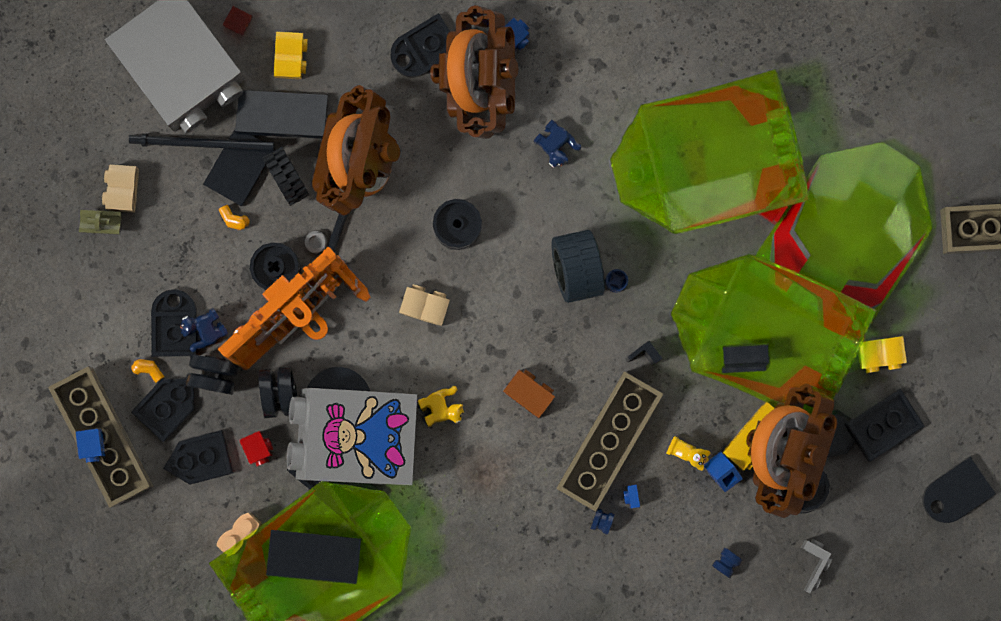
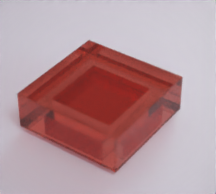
[223,6,253,36]

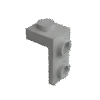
[801,539,832,593]

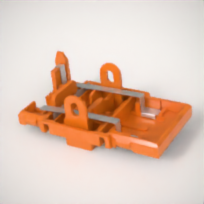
[218,247,371,370]

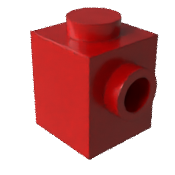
[239,431,274,467]

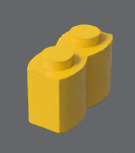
[274,32,308,79]
[857,336,907,373]

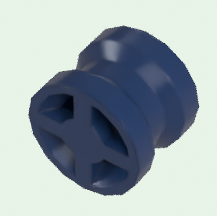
[590,508,615,535]

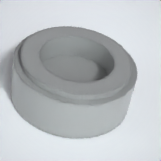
[305,231,327,254]

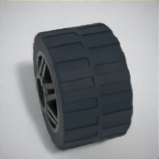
[551,230,605,303]

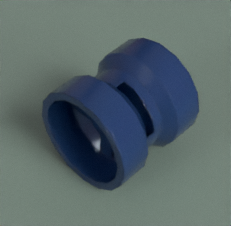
[605,269,628,293]
[712,547,743,578]

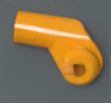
[218,205,250,230]
[131,359,165,383]

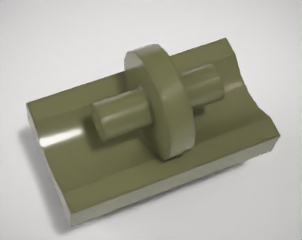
[79,210,121,235]

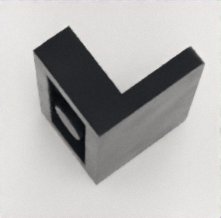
[625,341,663,366]
[722,343,771,373]

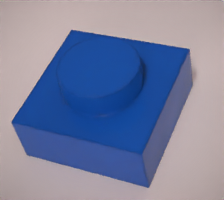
[623,485,640,508]

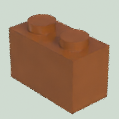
[503,369,555,419]

